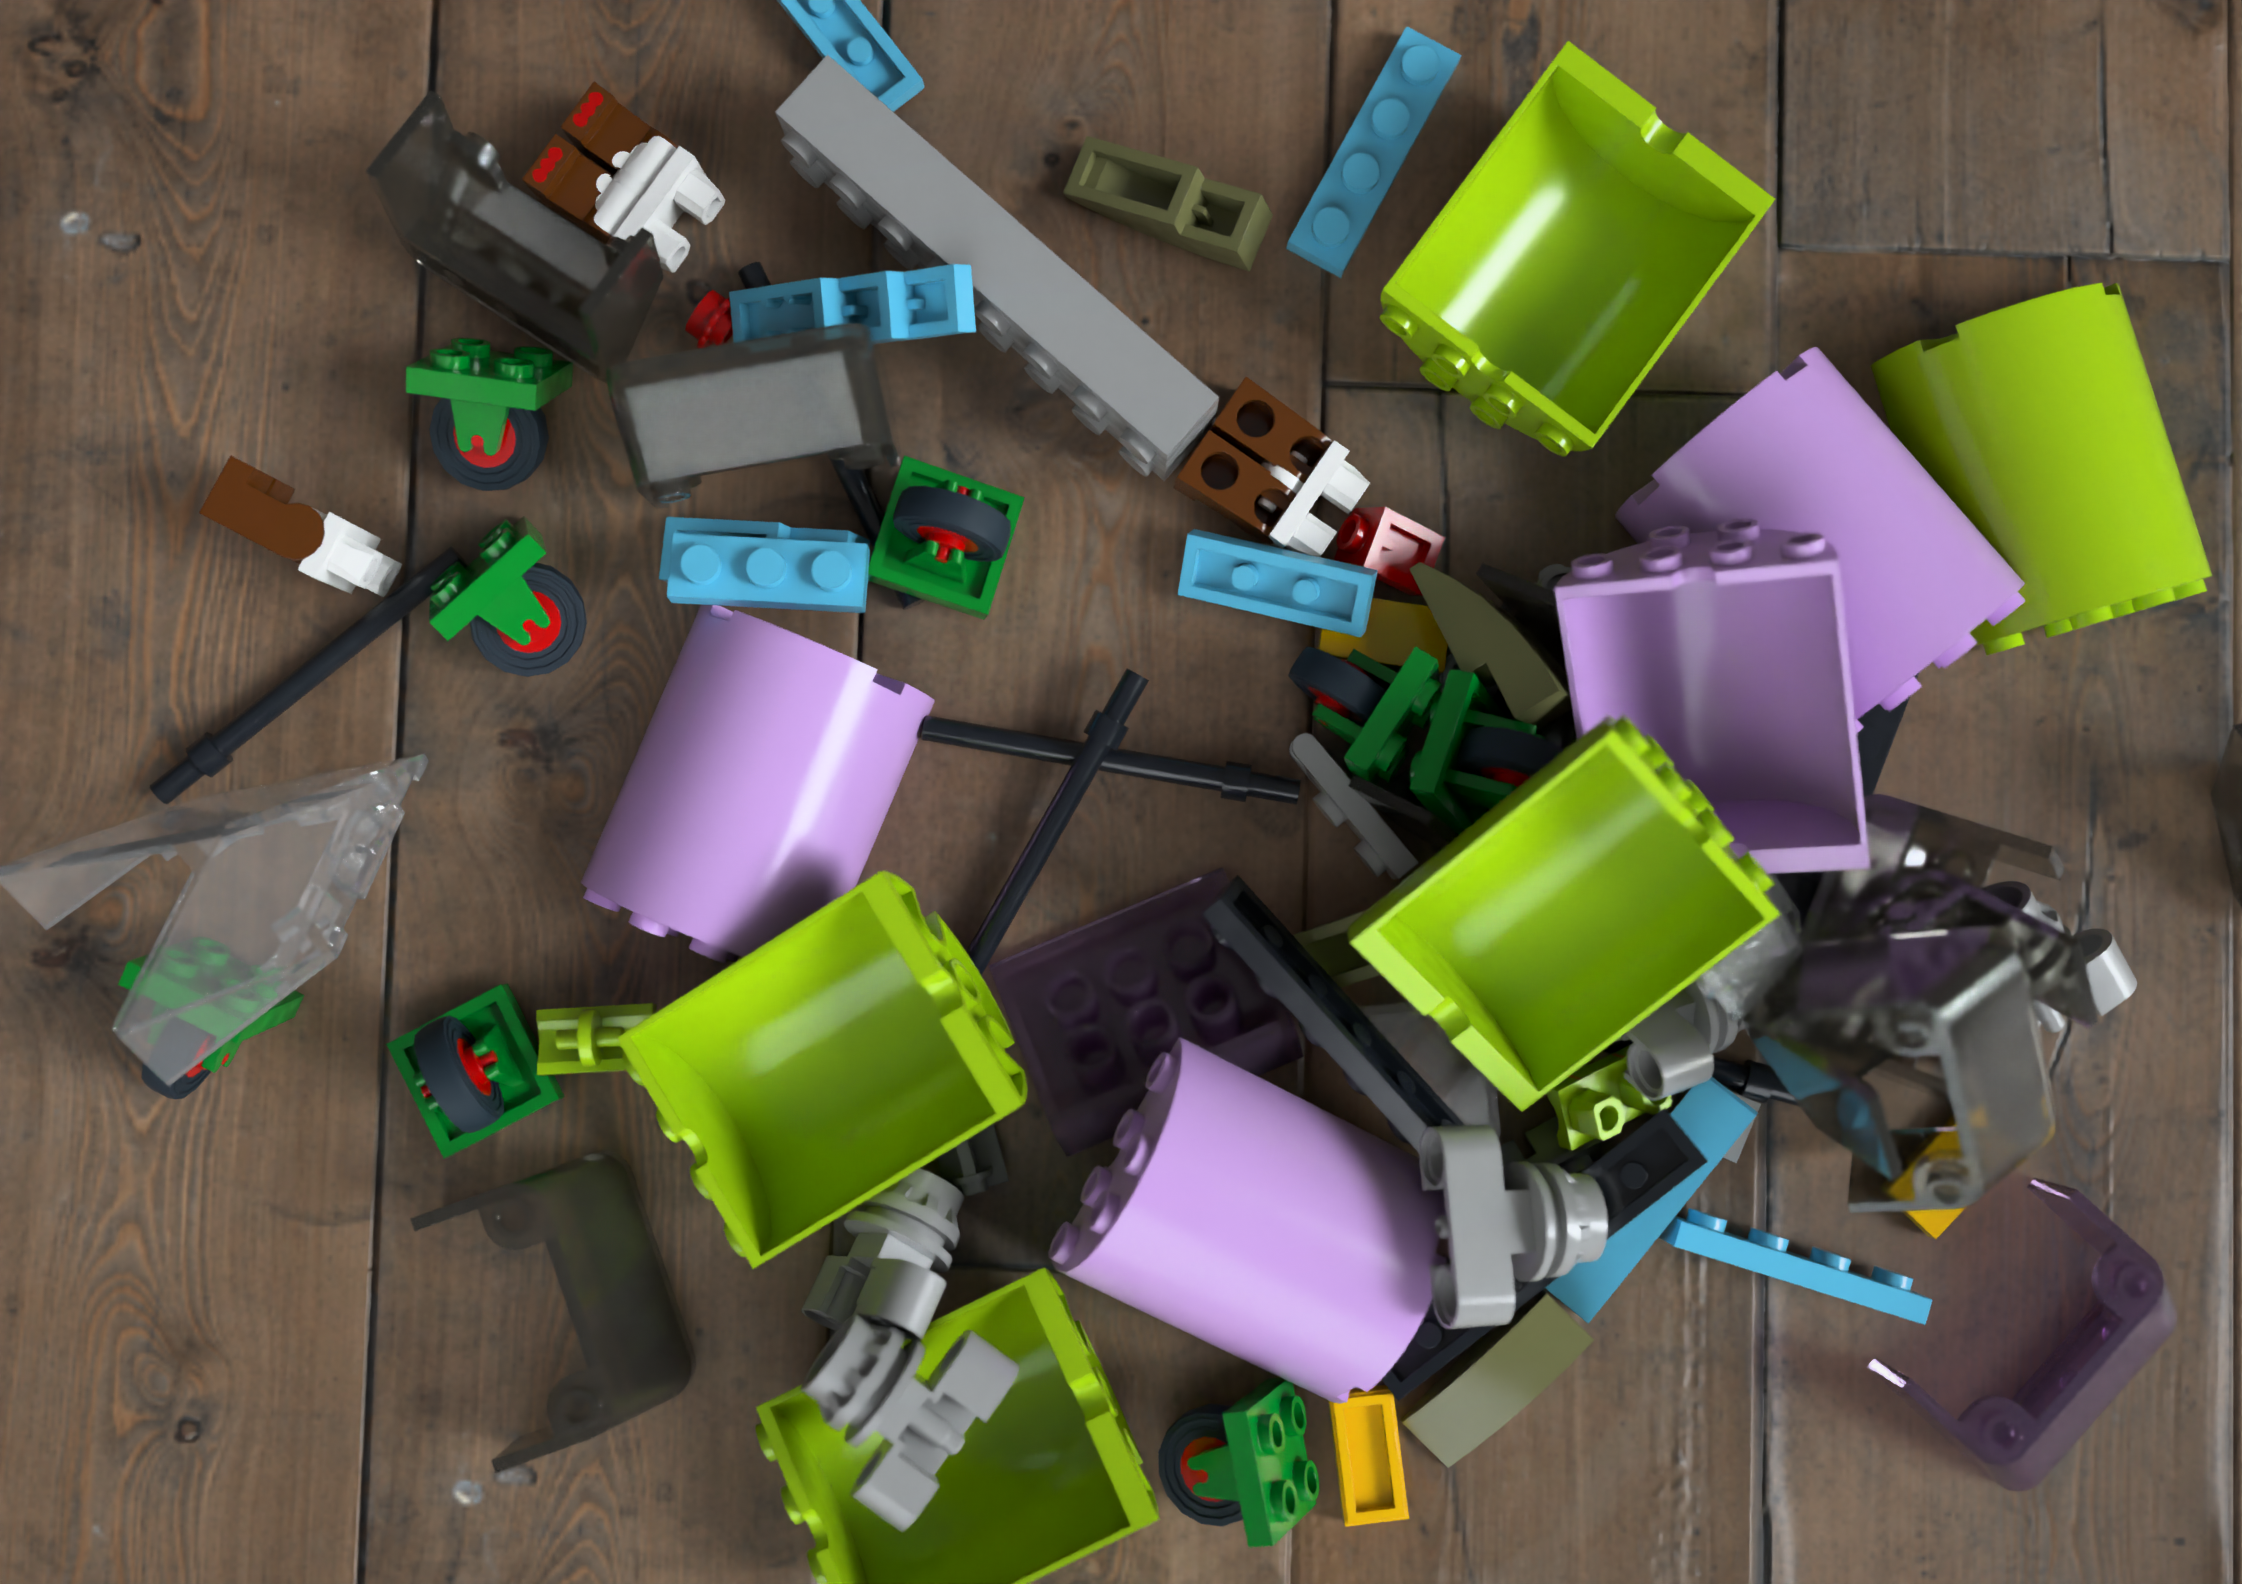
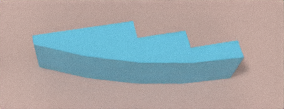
[729,264,976,356]
[1545,1077,1758,1323]

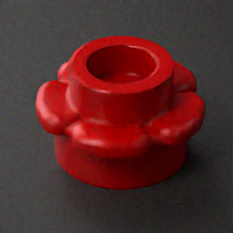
[685,289,733,350]

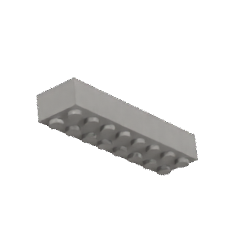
[775,54,1219,481]

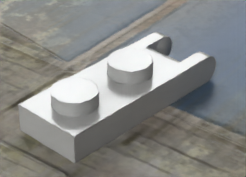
[1289,733,1419,879]

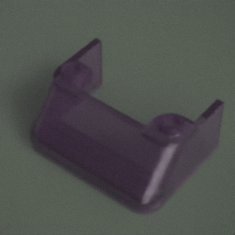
[1867,1178,2177,1491]

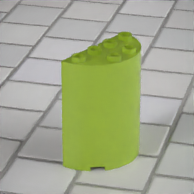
[1380,41,1776,457]
[1870,283,2212,656]
[1348,715,1780,1112]
[616,871,1027,1269]
[755,1267,1159,1584]

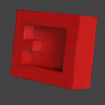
[1334,507,1445,596]

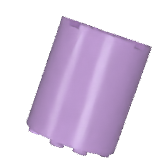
[1615,347,2026,733]
[1554,519,1870,874]
[581,605,935,963]
[1049,1037,1447,1403]

